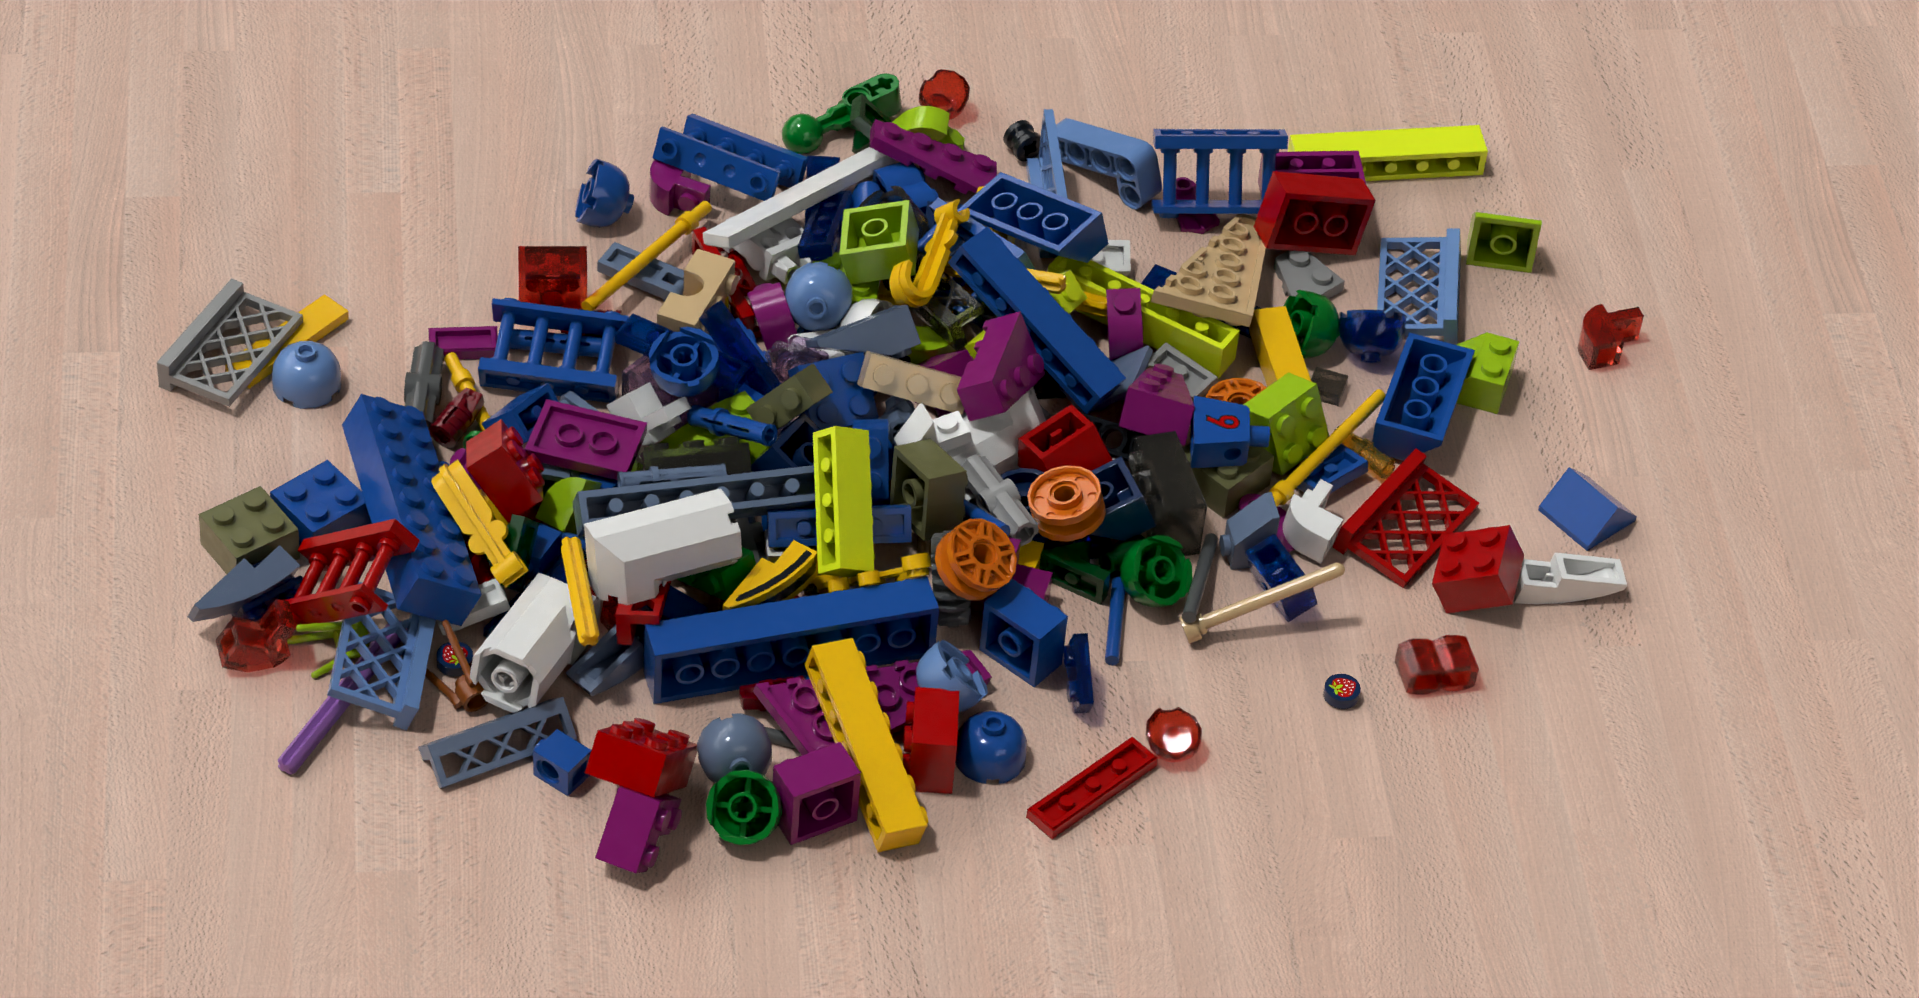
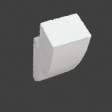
[1514,552,1627,604]

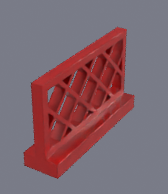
[1332,448,1479,588]

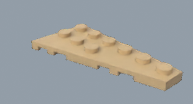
[1151,214,1266,327]

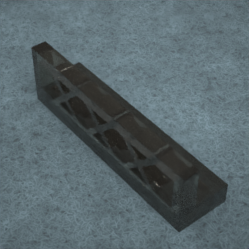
[883,250,984,351]

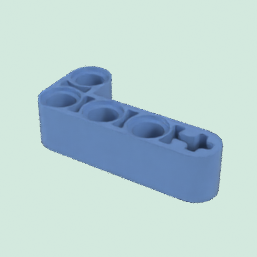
[1056,118,1162,210]

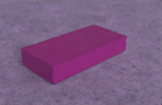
[428,326,498,360]

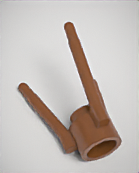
[425,620,488,712]

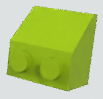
[1466,212,1542,273]
[1457,332,1519,414]

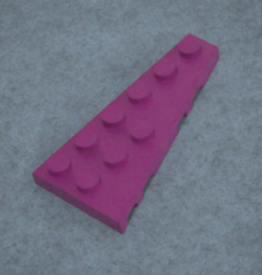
[753,650,992,755]

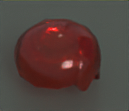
[918,69,970,120]
[1146,707,1202,763]

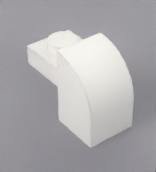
[606,382,691,445]
[1283,479,1344,563]

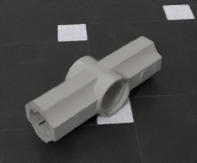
[962,454,1038,547]

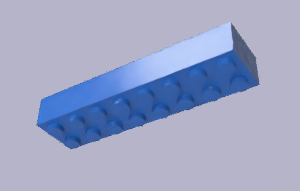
[342,394,482,626]
[643,577,939,704]

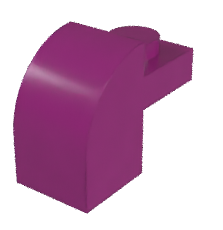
[649,159,711,216]
[747,282,797,353]
[1106,288,1143,361]

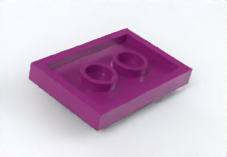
[525,399,647,480]

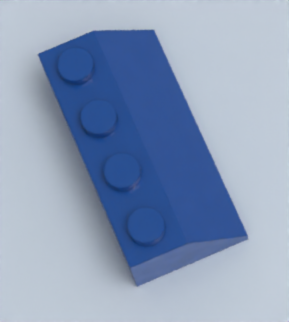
[958,172,1109,263]
[1370,332,1475,461]

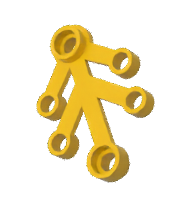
[808,553,932,595]

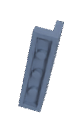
[418,697,577,788]

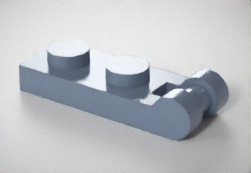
[597,242,684,302]

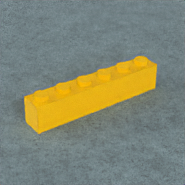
[805,638,928,852]

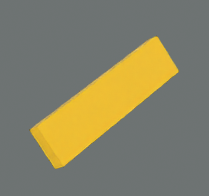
[225,294,349,389]

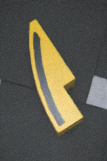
[723,540,818,610]

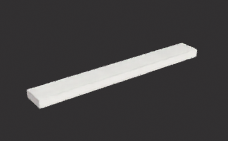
[702,147,897,249]

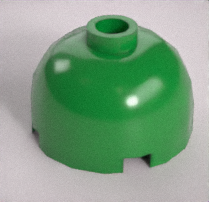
[1284,290,1341,358]
[1120,535,1193,607]
[706,770,783,845]

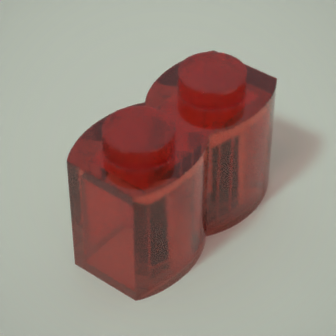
[1394,635,1479,695]

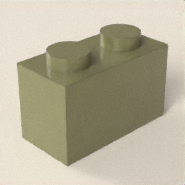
[746,363,833,430]

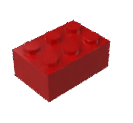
[1253,171,1376,256]
[585,718,697,798]

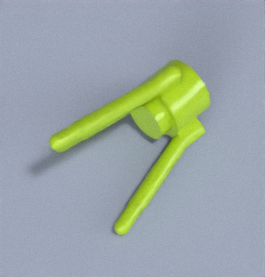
[275,621,369,679]

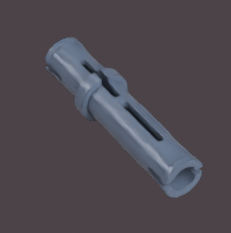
[617,463,727,487]

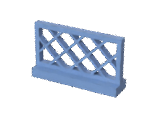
[1026,109,1068,258]
[1376,228,1461,344]
[327,582,436,731]

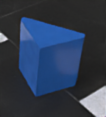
[1538,467,1637,551]

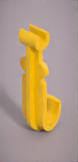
[889,199,970,308]
[431,459,529,588]

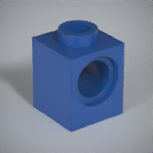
[532,729,591,796]

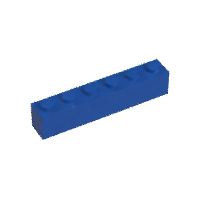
[948,226,1126,414]

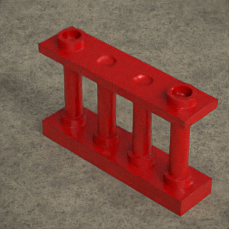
[268,519,420,630]

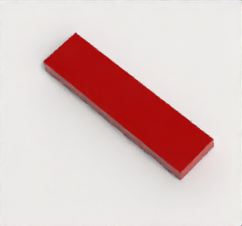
[1026,736,1158,839]

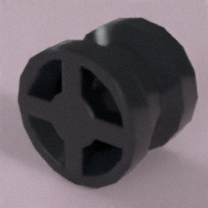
[1003,120,1041,161]

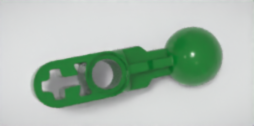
[782,73,902,154]

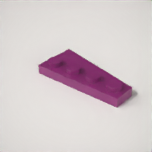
[869,119,997,195]

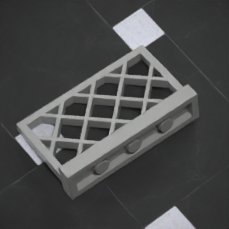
[157,278,303,407]

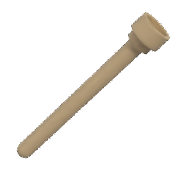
[1179,562,1345,644]

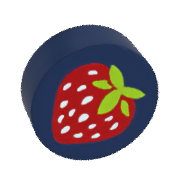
[436,641,473,677]
[1323,674,1361,709]

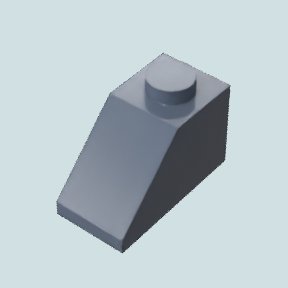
[1219,492,1280,570]

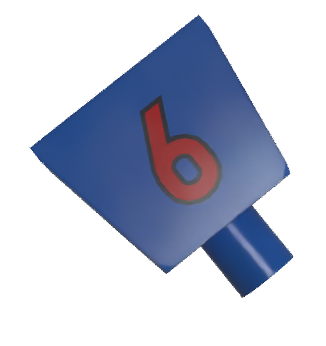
[1190,396,1270,468]

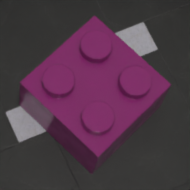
[772,742,861,845]

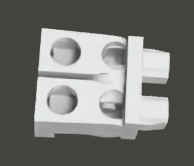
[723,216,816,284]

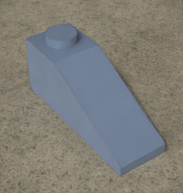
[805,305,921,359]

